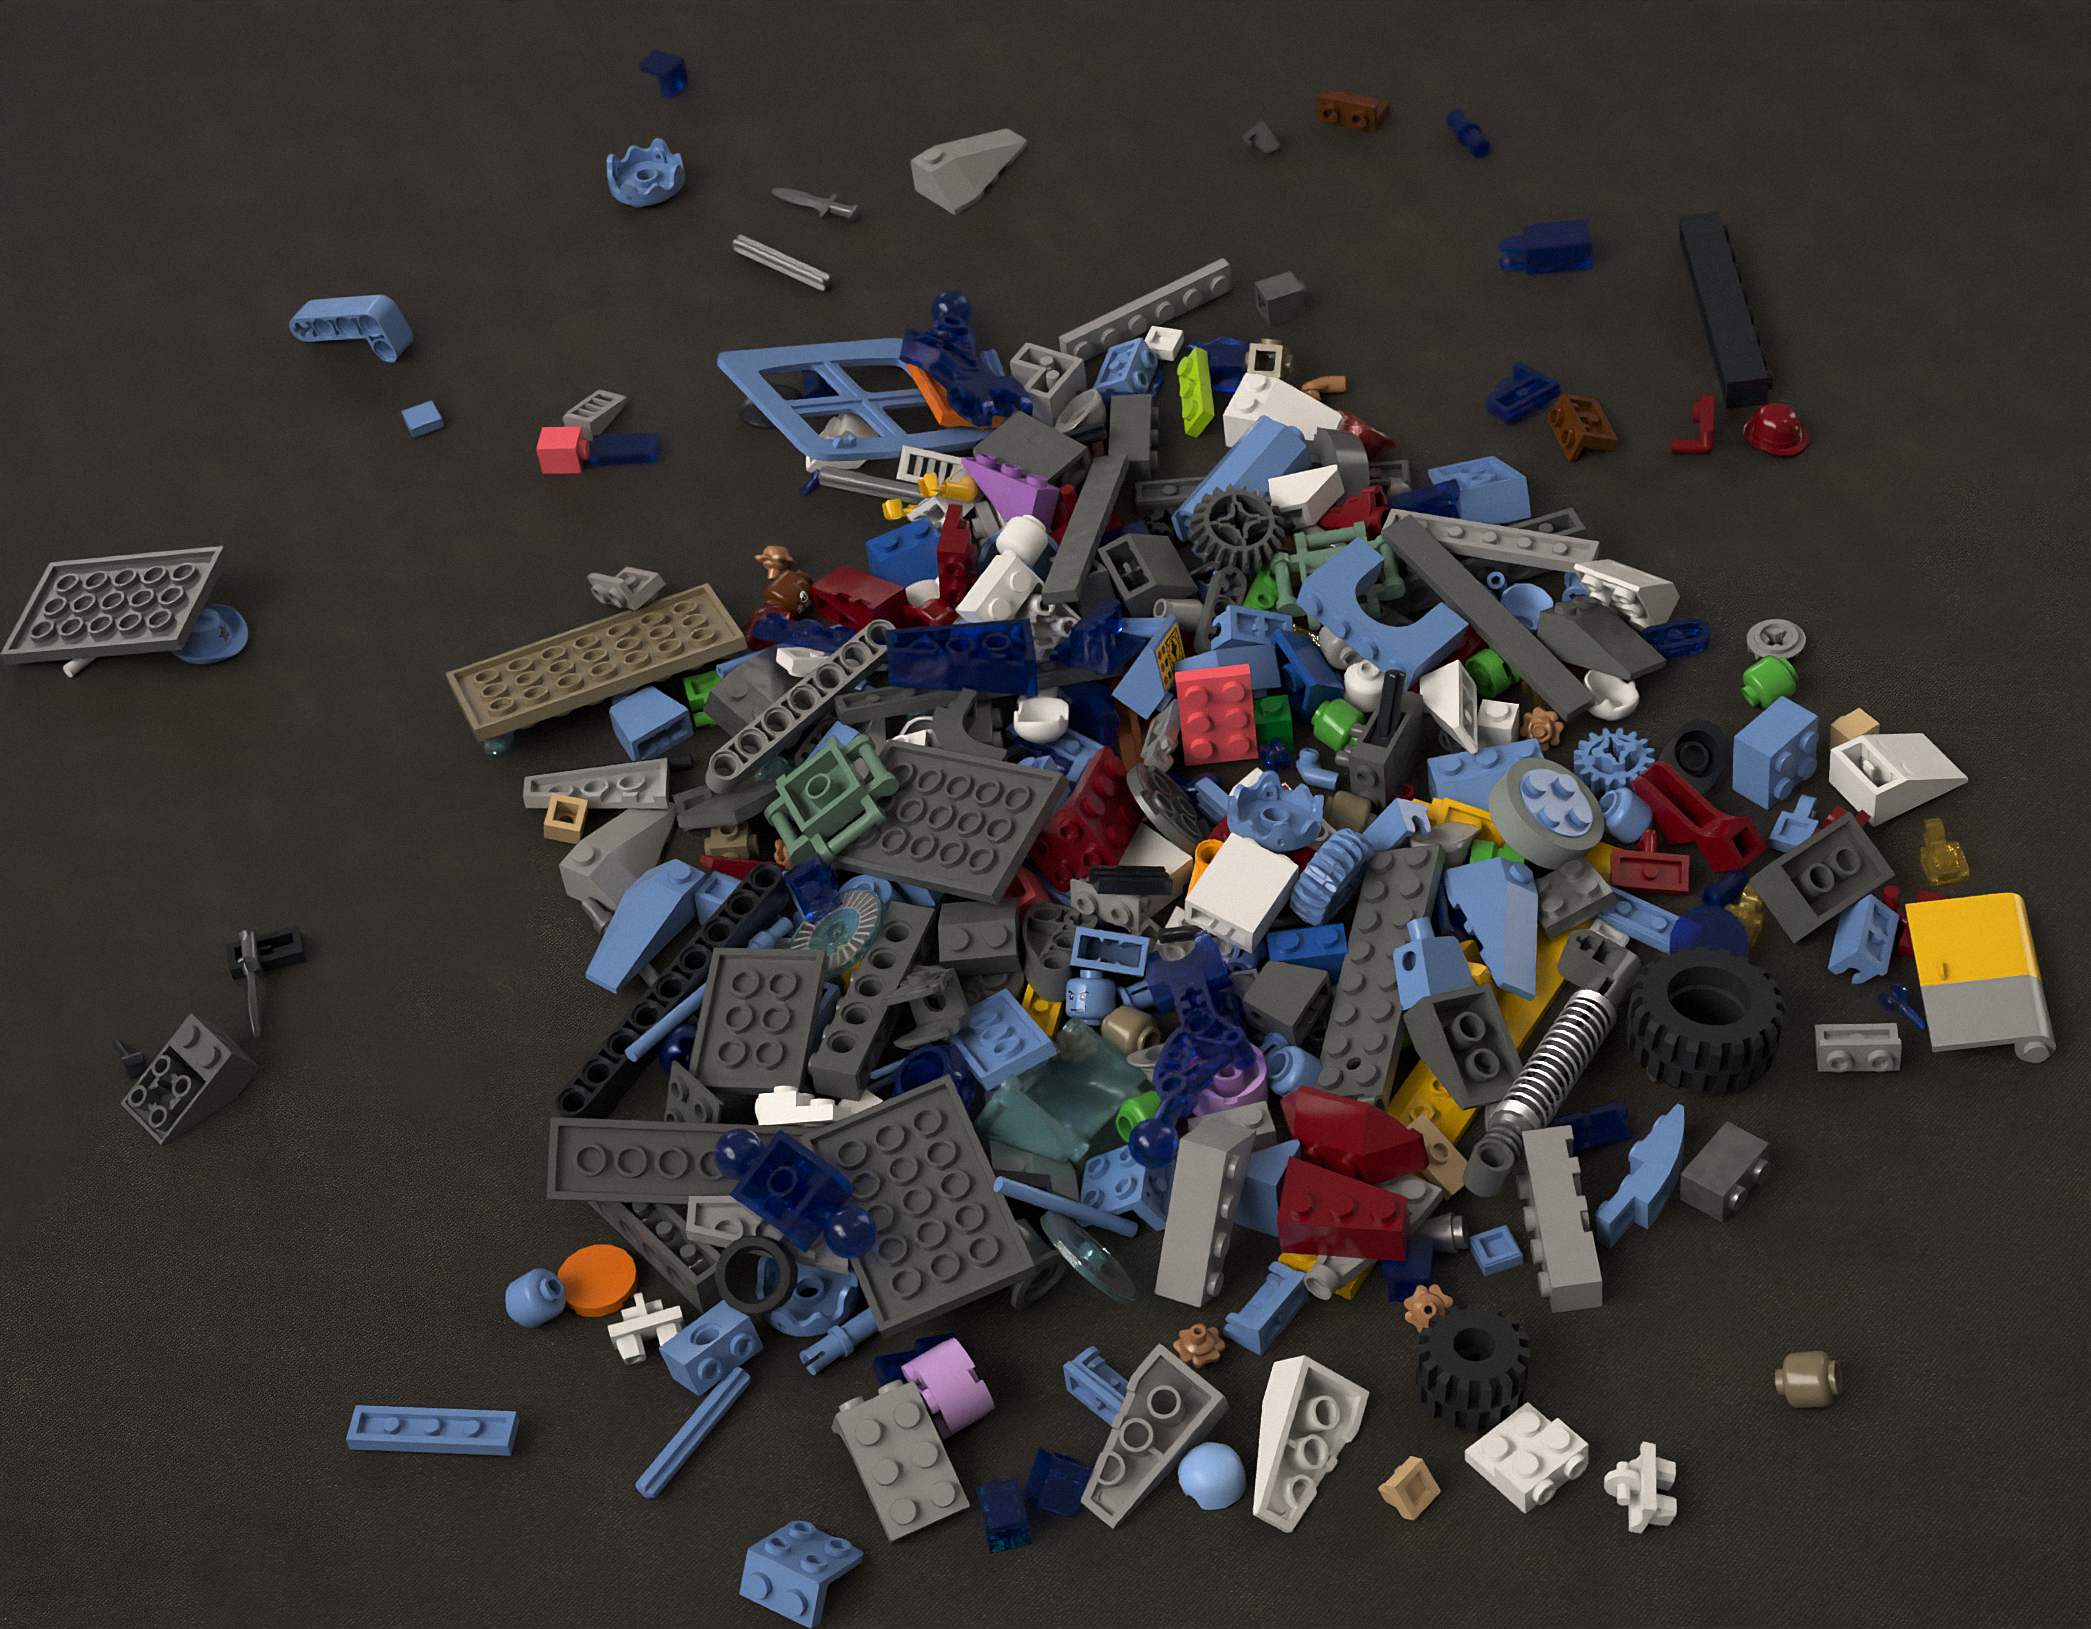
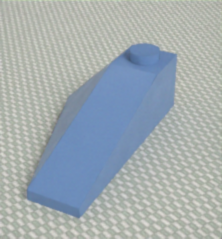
[1443,857,1538,1001]
[586,859,706,994]

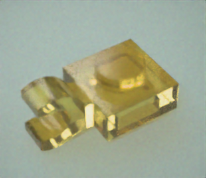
[1919,818,1970,886]
[1712,882,1764,952]

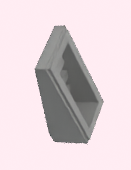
[563,389,628,442]

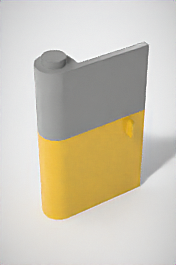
[1905,893,2056,1063]

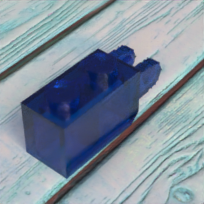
[1499,219,1592,275]

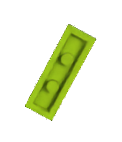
[1177,347,1215,438]

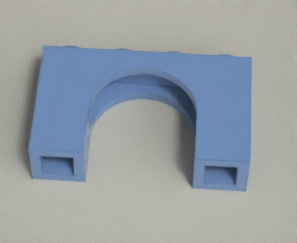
[1296,537,1469,691]

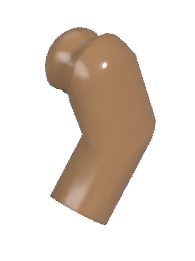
[1301,375,1346,402]

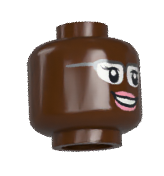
[764,570,814,622]

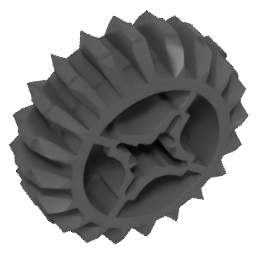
[1189,483,1285,575]

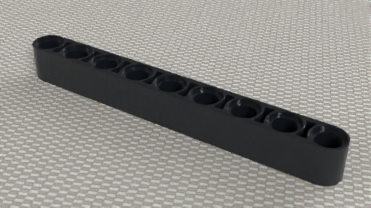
[555,862,790,1119]

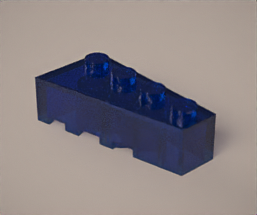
[885,618,1038,696]

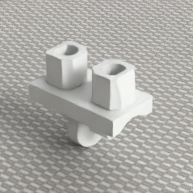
[607,1292,686,1366]
[1604,1442,1677,1534]

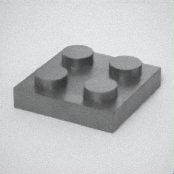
[1534,855,1618,940]

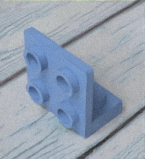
[1077,1136,1177,1231]

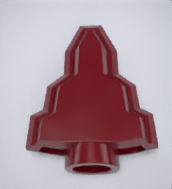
[1317,485,1391,544]

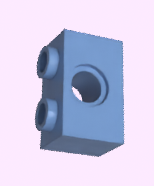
[659,1300,764,1396]

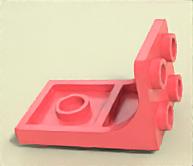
[1175,664,1258,766]

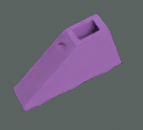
[961,453,1060,529]

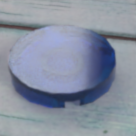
[1669,906,1748,958]

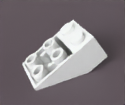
[955,555,1088,663]
[1573,559,1680,634]
[1829,733,1968,827]

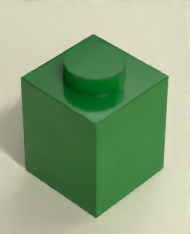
[1253,695,1294,755]

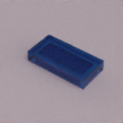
[589,432,660,466]

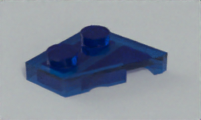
[1485,361,1561,424]

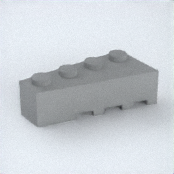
[1155,1118,1257,1308]
[1516,1125,1602,1313]

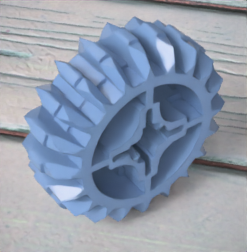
[1290,828,1375,926]

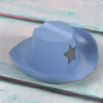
[171,605,248,664]

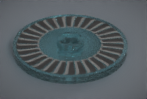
[788,888,886,981]
[1040,1211,1138,1305]

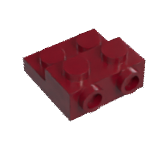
[937,504,979,605]

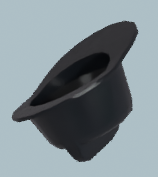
[1658,719,1730,796]

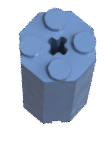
[1171,415,1312,558]

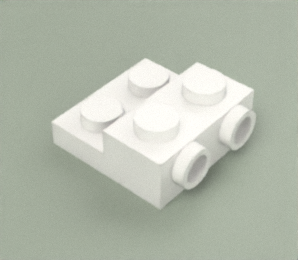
[755,1086,854,1128]
[1465,1402,1588,1514]

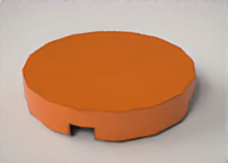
[557,1245,639,1317]

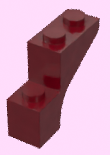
[1631,760,1767,873]

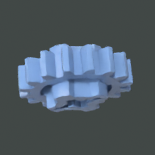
[1574,728,1655,794]

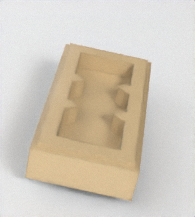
[1406,1113,1468,1201]

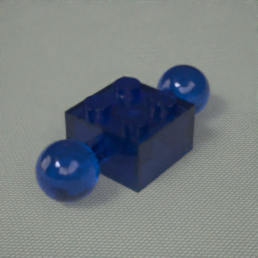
[714,1128,877,1259]

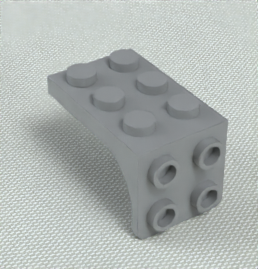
[832,1379,970,1544]

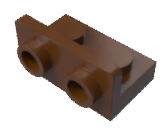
[1317,90,1390,133]
[1548,393,1619,461]

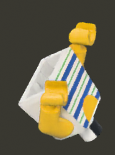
[882,468,985,534]

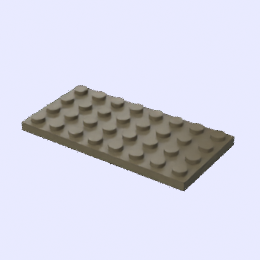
[445,583,748,742]

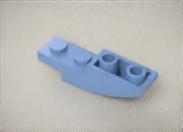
[1594,1103,1685,1248]

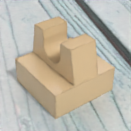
[1378,1456,1441,1520]

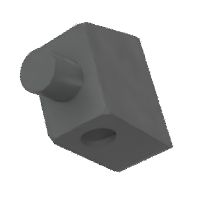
[1231,960,1332,1047]

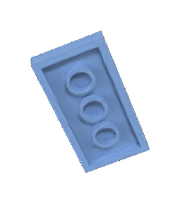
[946,988,1057,1092]

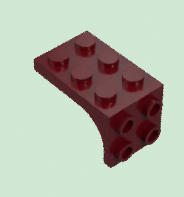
[1028,746,1145,893]

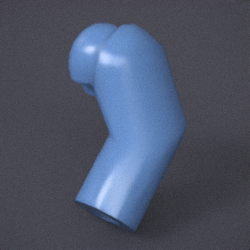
[1487,572,1517,601]
[1296,748,1341,791]

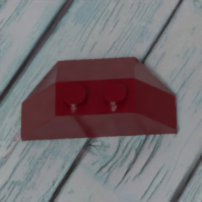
[1280,1085,1430,1185]

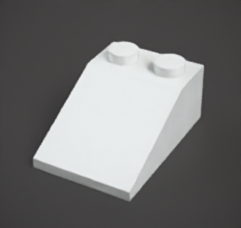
[1223,373,1344,463]

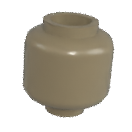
[1322,791,1377,834]
[1101,1006,1161,1059]
[1775,1351,1842,1409]

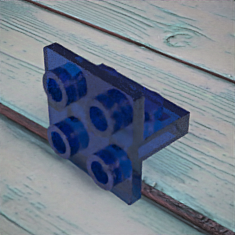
[1049,597,1146,675]

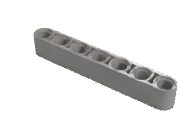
[705,619,897,794]

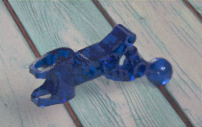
[899,290,1034,427]
[1128,929,1256,1170]

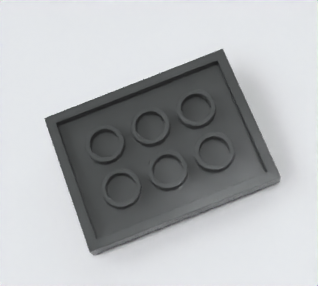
[688,948,829,1095]

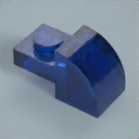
[1058,682,1120,746]
[784,852,843,925]

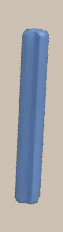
[636,1366,751,1499]

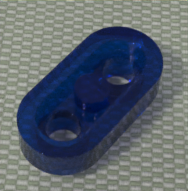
[1639,618,1710,659]

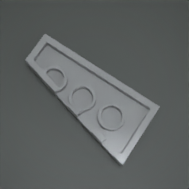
[523,758,670,809]
[686,1196,850,1275]

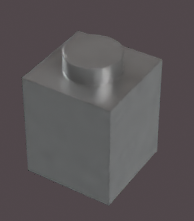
[1255,271,1308,327]

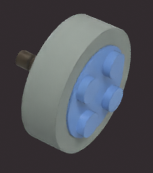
[1488,757,1604,870]

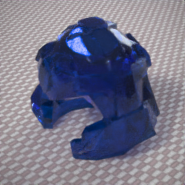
[891,1043,975,1111]

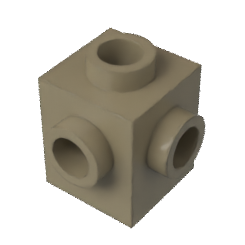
[1244,339,1294,383]
[704,820,759,860]

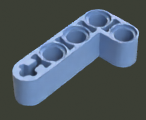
[289,295,414,363]

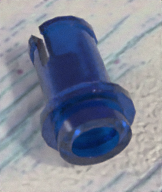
[1701,869,1749,912]

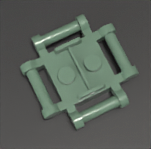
[1270,521,1406,631]
[764,734,899,865]

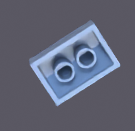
[1427,738,1544,812]

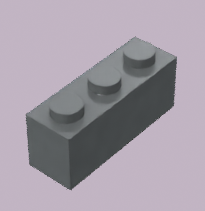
[1109,394,1160,487]

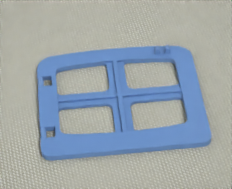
[717,338,996,462]

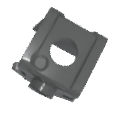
[881,968,970,1049]

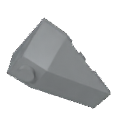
[1080,1343,1230,1530]

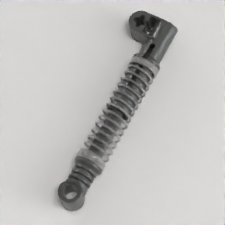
[1463,929,1642,1197]

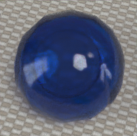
[659,1023,698,1076]

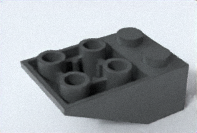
[120,1013,260,1146]

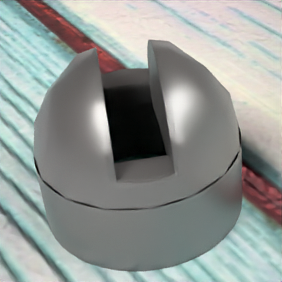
[1387,477,1412,506]

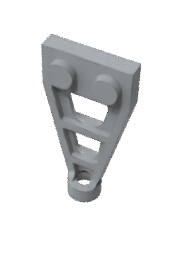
[1303,1174,1443,1300]

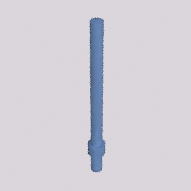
[625,917,793,1062]

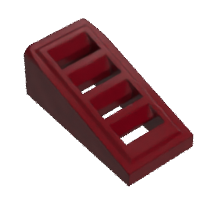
[699,855,785,881]

